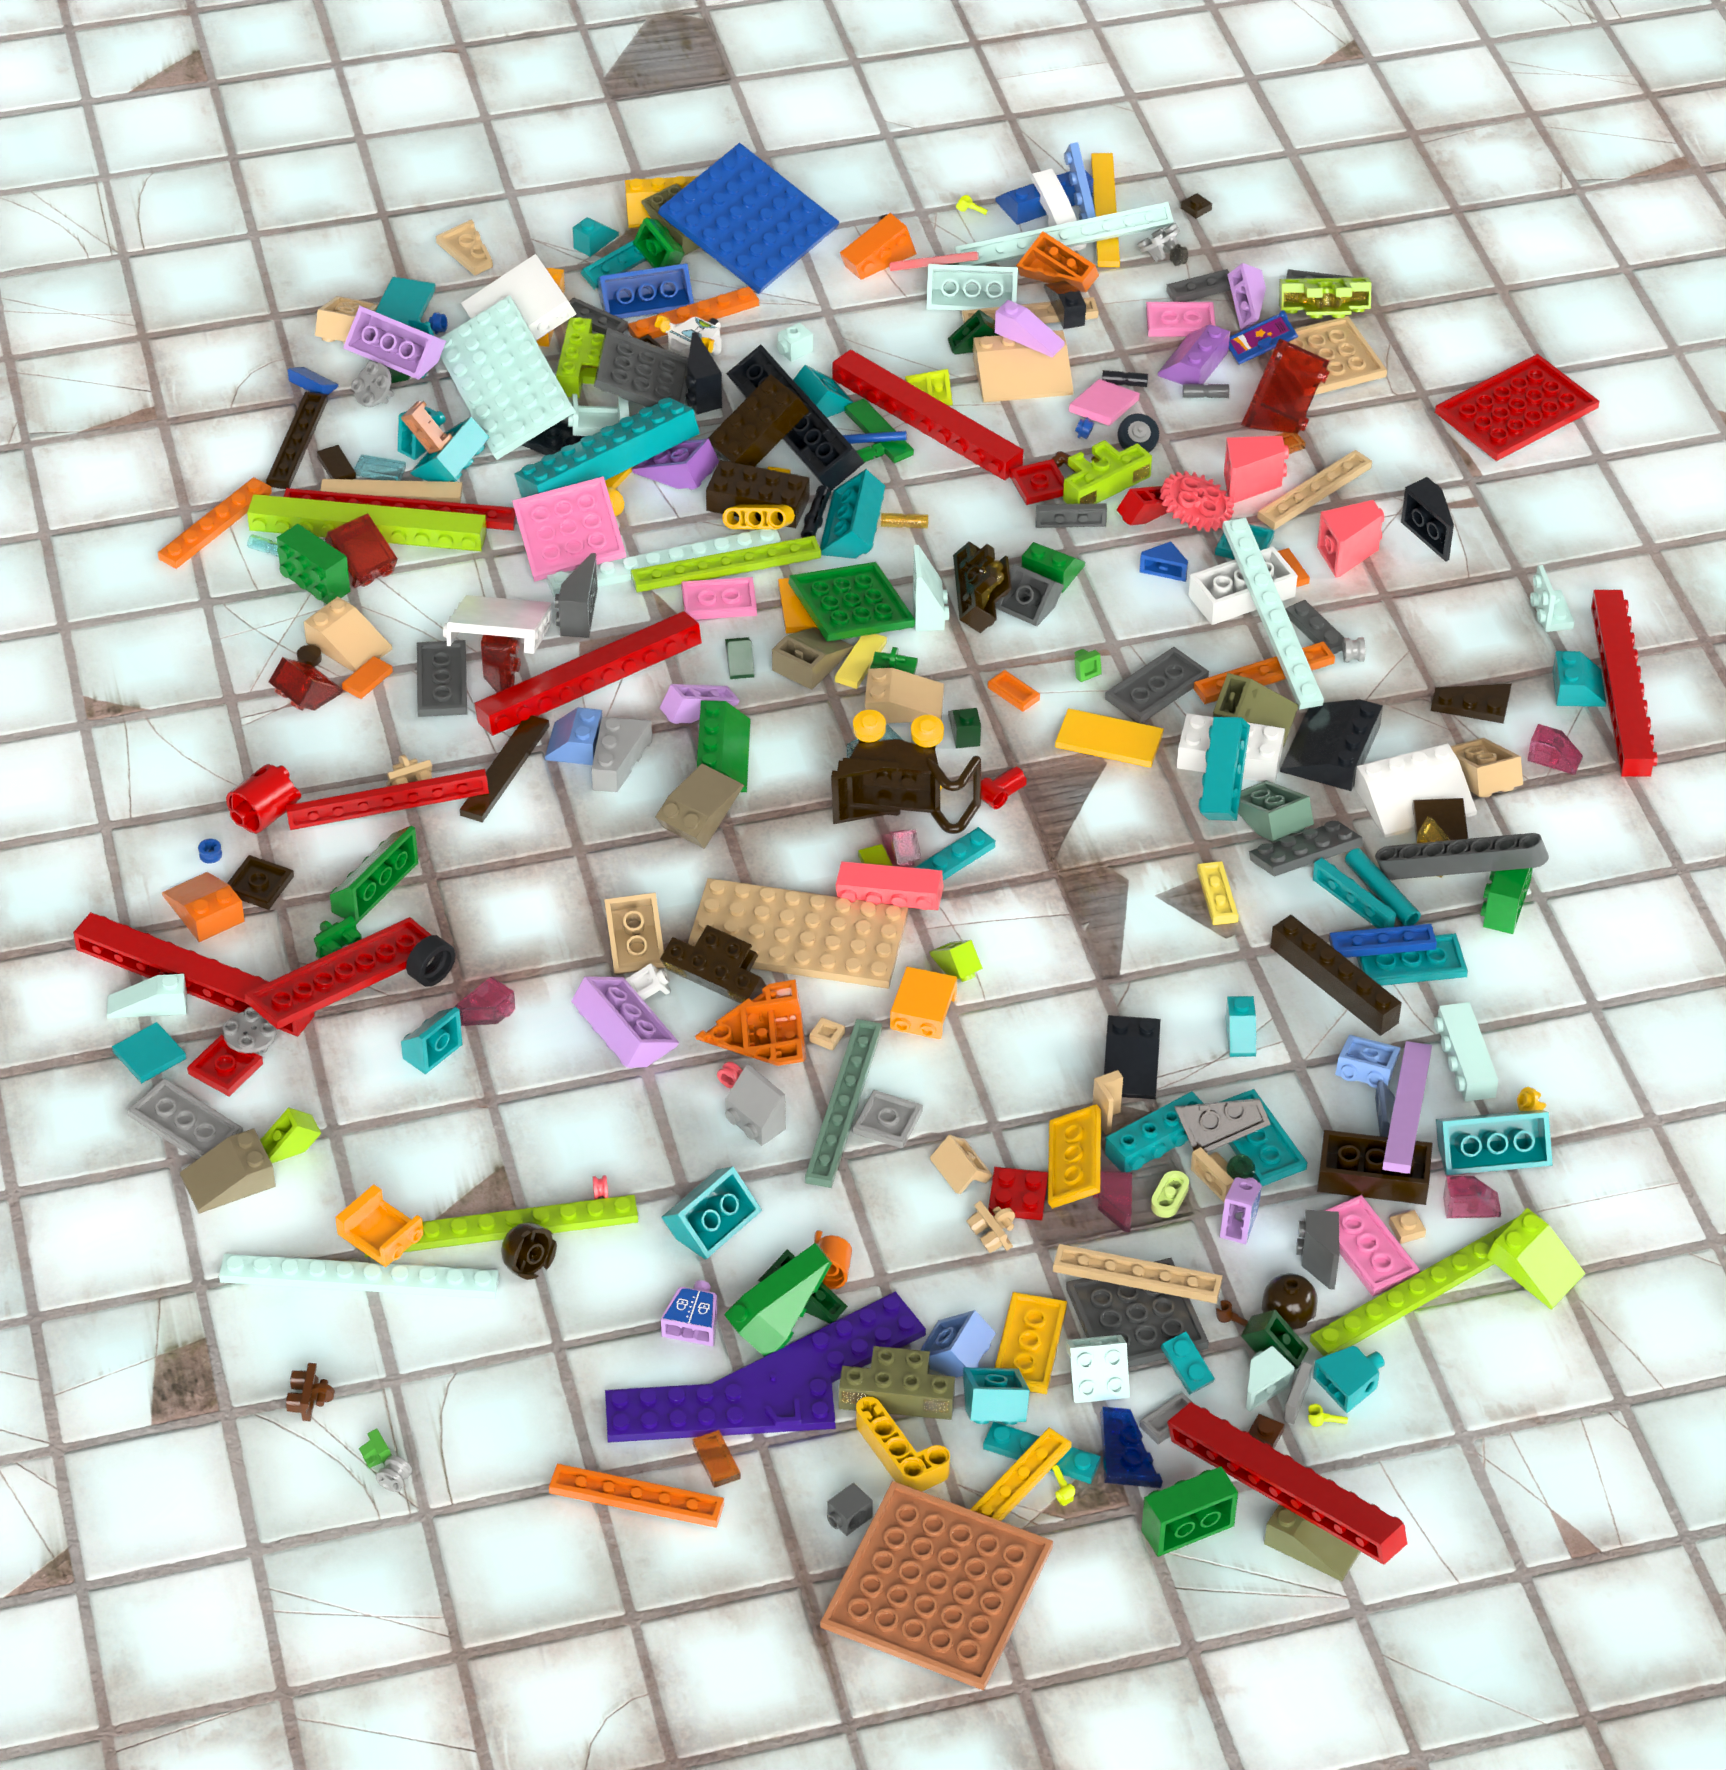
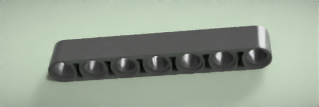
[1375,833,1549,880]

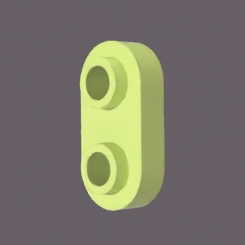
[1151,1171,1189,1218]

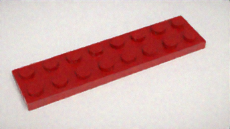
[244,917,431,1029]

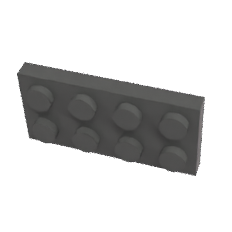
[417,640,468,717]
[1105,647,1209,724]
[1249,821,1363,877]

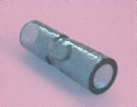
[247,534,279,557]

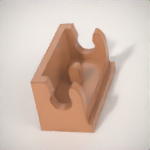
[401,401,452,454]

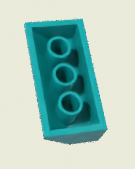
[820,469,886,559]
[1436,1110,1553,1175]

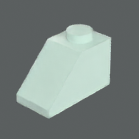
[1246,1346,1295,1412]

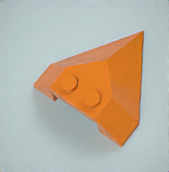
[695,979,806,1066]

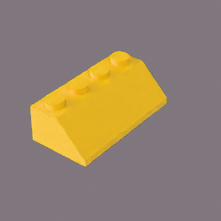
[625,175,699,228]

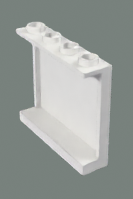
[461,254,576,340]
[443,595,552,654]

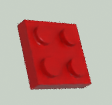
[1009,459,1065,505]
[187,1034,263,1097]
[988,1167,1048,1221]

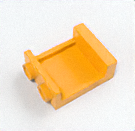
[890,967,957,1039]
[335,1184,424,1267]

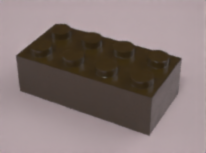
[707,374,809,467]
[706,460,810,529]
[1317,1130,1433,1205]

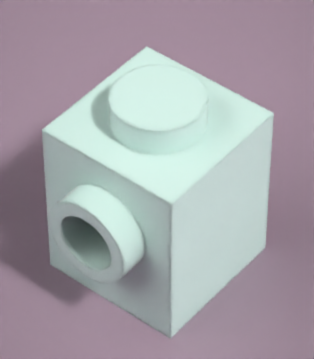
[777,322,813,362]

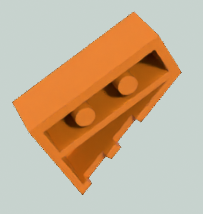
[840,213,917,280]
[1016,231,1099,293]

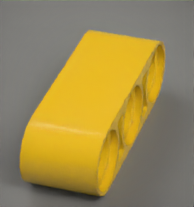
[722,504,795,529]

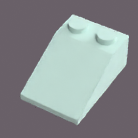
[913,545,949,631]

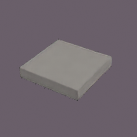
[853,1090,923,1149]

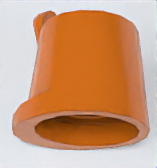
[814,1230,852,1290]

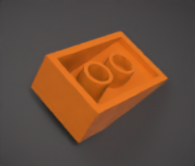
[162,872,245,942]

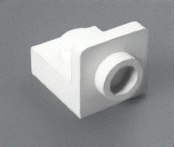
[625,963,671,1000]

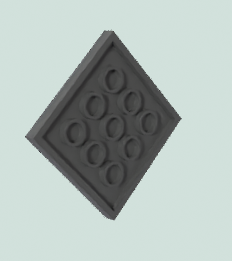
[594,328,688,407]
[1066,1258,1209,1368]

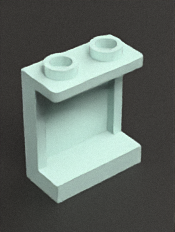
[568,394,629,436]

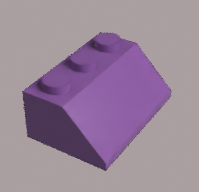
[1158,324,1230,385]

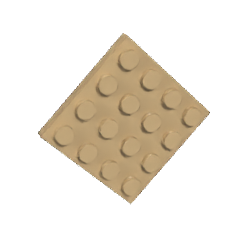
[1271,316,1387,398]

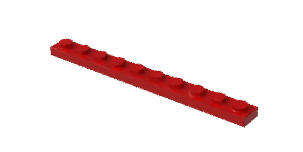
[283,488,517,531]

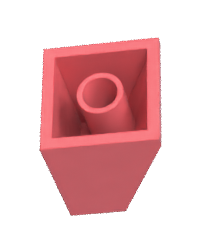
[1224,436,1289,504]
[1317,500,1384,577]

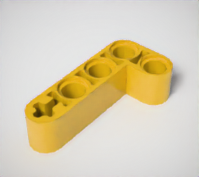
[856,1396,950,1492]

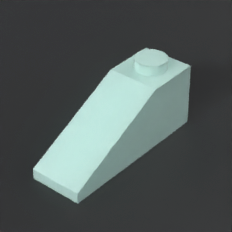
[107,974,187,1018]

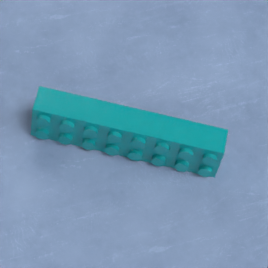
[514,398,700,498]

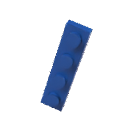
[1329,924,1437,958]

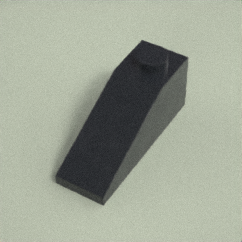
[1044,281,1086,329]

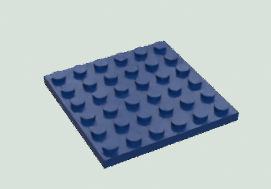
[658,143,839,294]

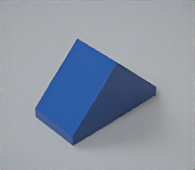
[1140,541,1188,582]

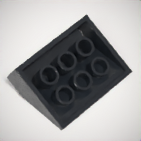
[1280,699,1383,791]

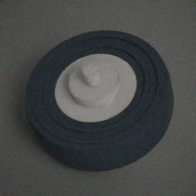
[1117,413,1159,453]

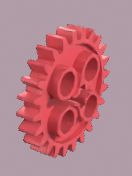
[1159,471,1234,532]

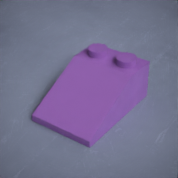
[632,438,719,490]

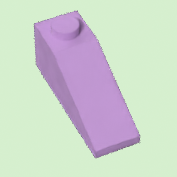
[1227,263,1266,331]
[995,300,1065,357]
[660,684,740,724]

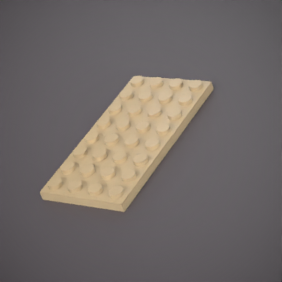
[688,878,908,989]

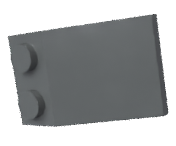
[555,553,598,638]

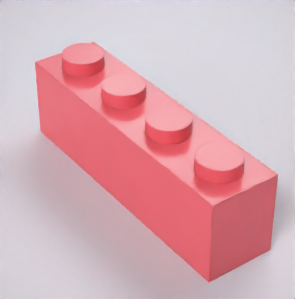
[836,861,944,910]

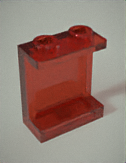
[325,513,398,588]

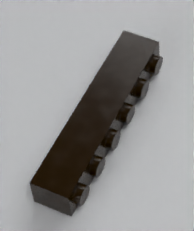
[1270,915,1402,1036]

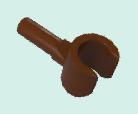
[1216,1300,1249,1327]

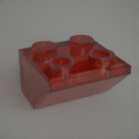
[481,634,521,693]

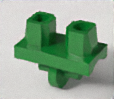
[870,647,918,675]
[314,916,362,959]

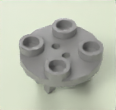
[1137,223,1180,262]
[351,361,394,407]
[223,1007,277,1055]

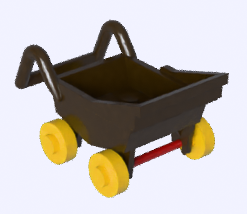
[831,710,981,834]

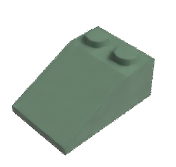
[1238,780,1314,842]

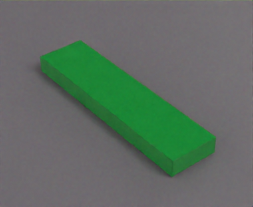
[845,398,914,463]

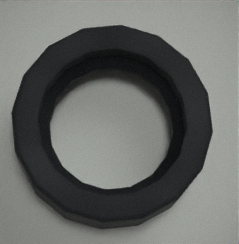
[406,935,456,987]

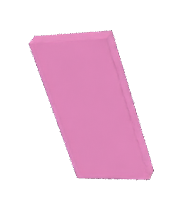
[1324,1195,1420,1296]

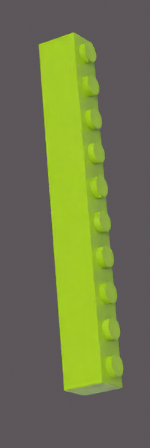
[247,494,487,552]

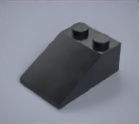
[685,332,722,415]
[1401,477,1454,562]
[1104,1015,1161,1100]

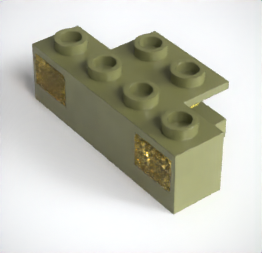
[839,1346,955,1420]

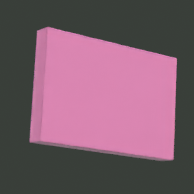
[1146,302,1216,337]
[1069,379,1140,426]
[681,577,757,620]

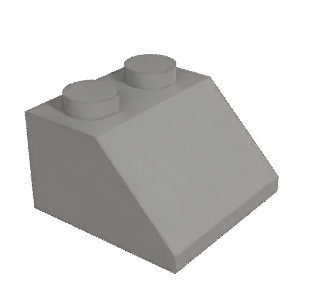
[725,1065,786,1146]

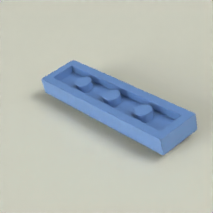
[1064,142,1096,220]

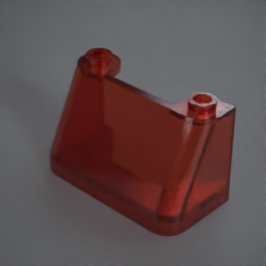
[1241,338,1330,434]

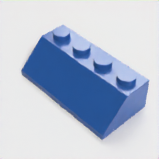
[995,170,1093,225]
[597,263,694,319]

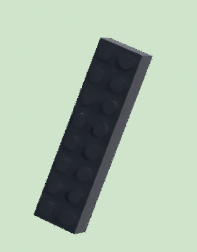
[726,344,865,491]

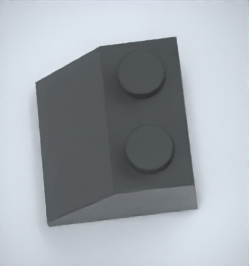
[996,564,1064,626]
[1296,1210,1339,1290]

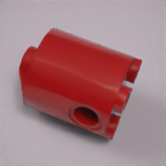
[226,764,301,834]

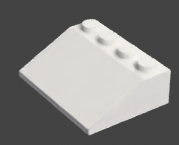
[1354,743,1477,838]

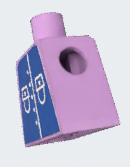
[1220,1177,1262,1244]
[661,1280,718,1346]

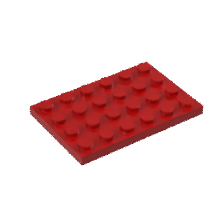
[1435,354,1600,461]

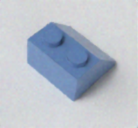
[545,707,602,765]
[920,1310,996,1378]

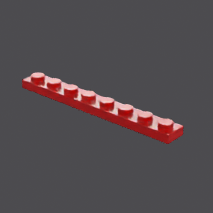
[285,769,489,830]

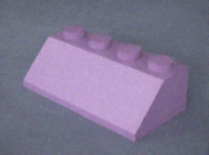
[343,306,446,380]
[571,977,679,1068]

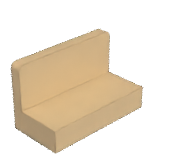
[1092,1070,1123,1135]
[930,1135,993,1194]
[1191,1147,1244,1203]

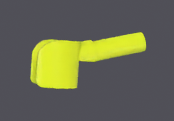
[956,195,988,215]
[1308,1404,1348,1427]
[1052,1465,1075,1506]

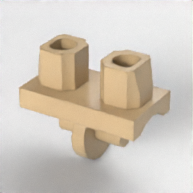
[386,754,432,787]
[966,1200,1015,1253]

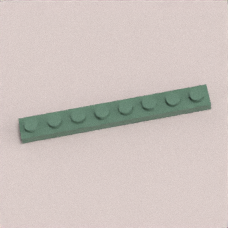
[805,1019,882,1188]

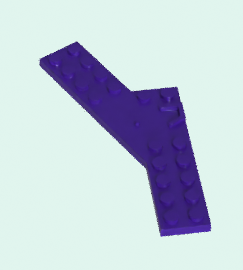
[605,1291,926,1443]

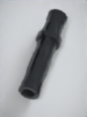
[801,485,831,538]

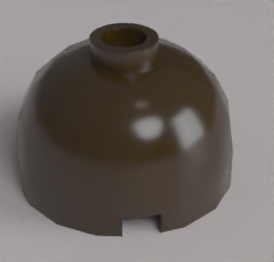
[501,1222,557,1280]
[1262,1273,1318,1330]

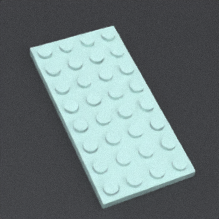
[440,295,576,460]

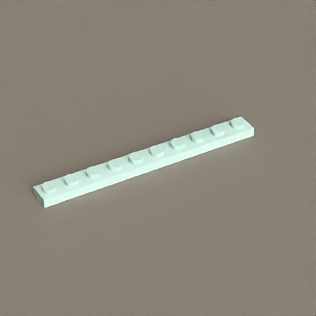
[954,202,1174,266]
[1222,518,1324,710]
[547,529,782,597]
[219,1254,499,1299]

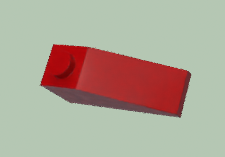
[1116,486,1168,526]

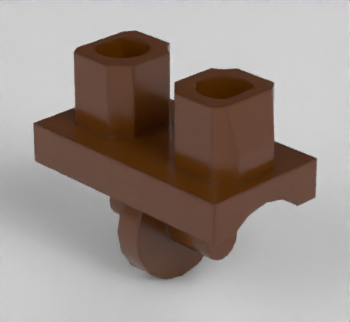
[286,1363,335,1421]

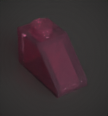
[1528,724,1583,775]
[881,829,921,867]
[455,977,515,1026]
[1093,1171,1132,1232]
[1443,1176,1501,1218]

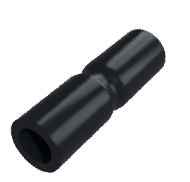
[1102,370,1148,387]

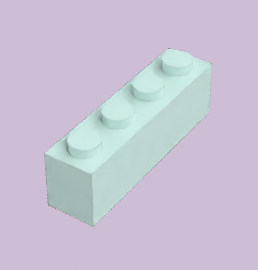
[1434,1002,1499,1102]

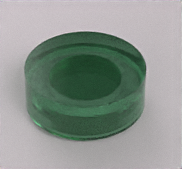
[1227,1154,1255,1180]

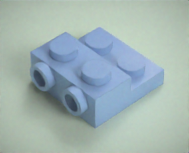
[1335,1035,1401,1088]

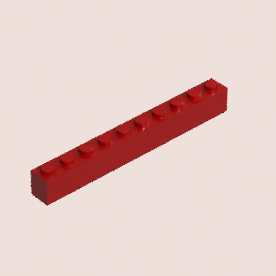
[832,349,1024,481]
[1591,590,1657,777]
[474,611,702,736]
[73,912,315,1037]
[1167,1402,1408,1565]

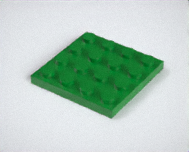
[788,562,915,642]

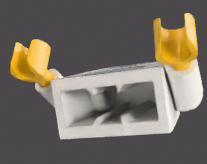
[654,315,722,358]

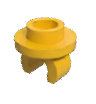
[1517,1087,1547,1111]

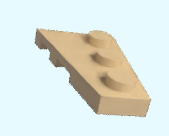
[436,219,493,276]

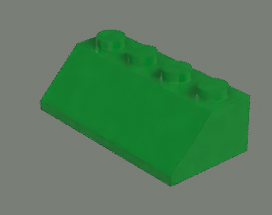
[697,700,751,792]
[330,826,418,925]

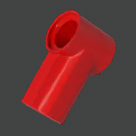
[981,766,1027,809]

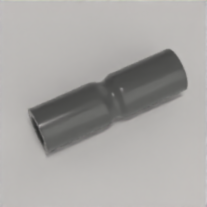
[1183,384,1229,398]

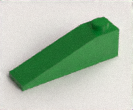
[724,1243,832,1357]

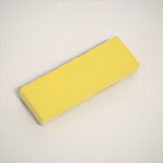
[835,634,887,689]
[1197,861,1239,925]

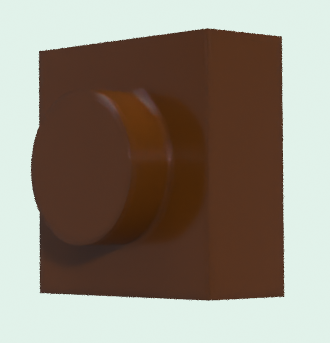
[1248,1414,1285,1449]

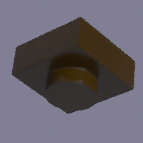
[1181,193,1212,219]

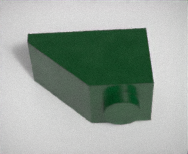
[947,310,1001,355]
[948,708,981,749]
[1241,1310,1309,1369]

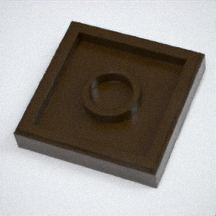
[1412,798,1468,843]
[227,855,294,910]

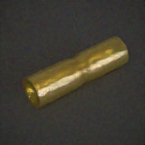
[881,513,929,529]

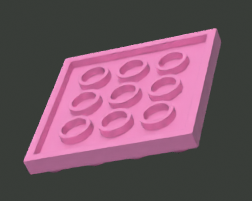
[512,476,626,582]

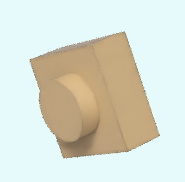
[809,1017,845,1051]
[1389,1210,1426,1244]

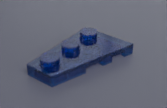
[1100,1407,1163,1488]

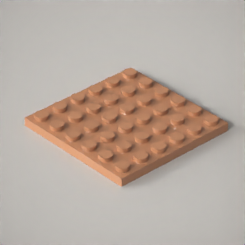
[820,1481,1053,1691]

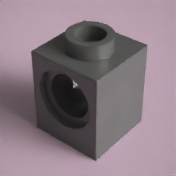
[827,1482,873,1536]

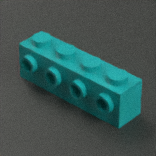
[1199,717,1250,821]
[1105,1091,1204,1175]

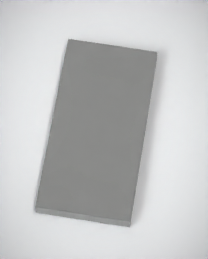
[127,1078,243,1160]

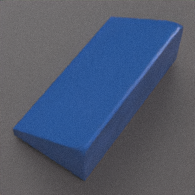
[288,367,338,395]

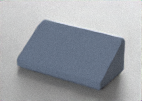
[1375,1081,1395,1137]

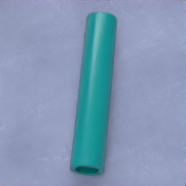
[1345,848,1421,926]

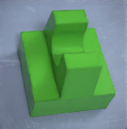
[1074,649,1102,682]
[358,1428,392,1468]

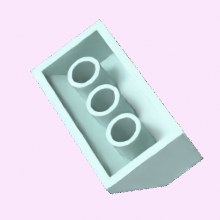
[927,264,1018,311]

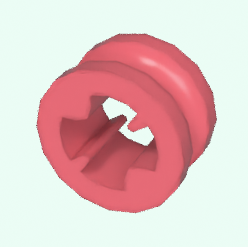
[717,1062,743,1088]
[593,1175,608,1200]

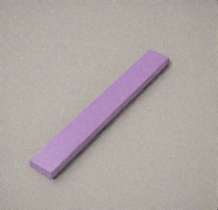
[1383,1041,1432,1174]

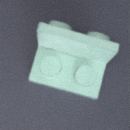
[1530,565,1574,632]
[1066,1335,1130,1403]

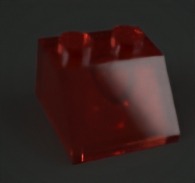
[268,657,343,711]

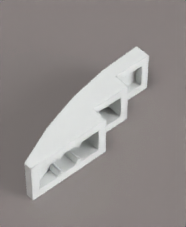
[1031,168,1086,251]

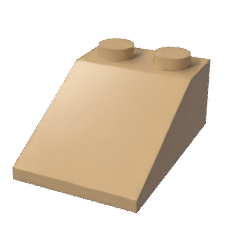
[315,296,379,344]
[304,597,392,672]
[865,668,944,723]
[1450,738,1523,797]
[604,893,666,975]

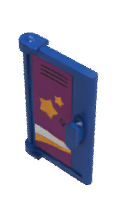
[1229,310,1298,365]

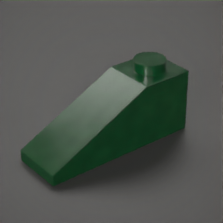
[758,1249,848,1324]

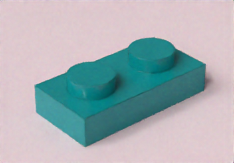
[1161,1331,1215,1395]

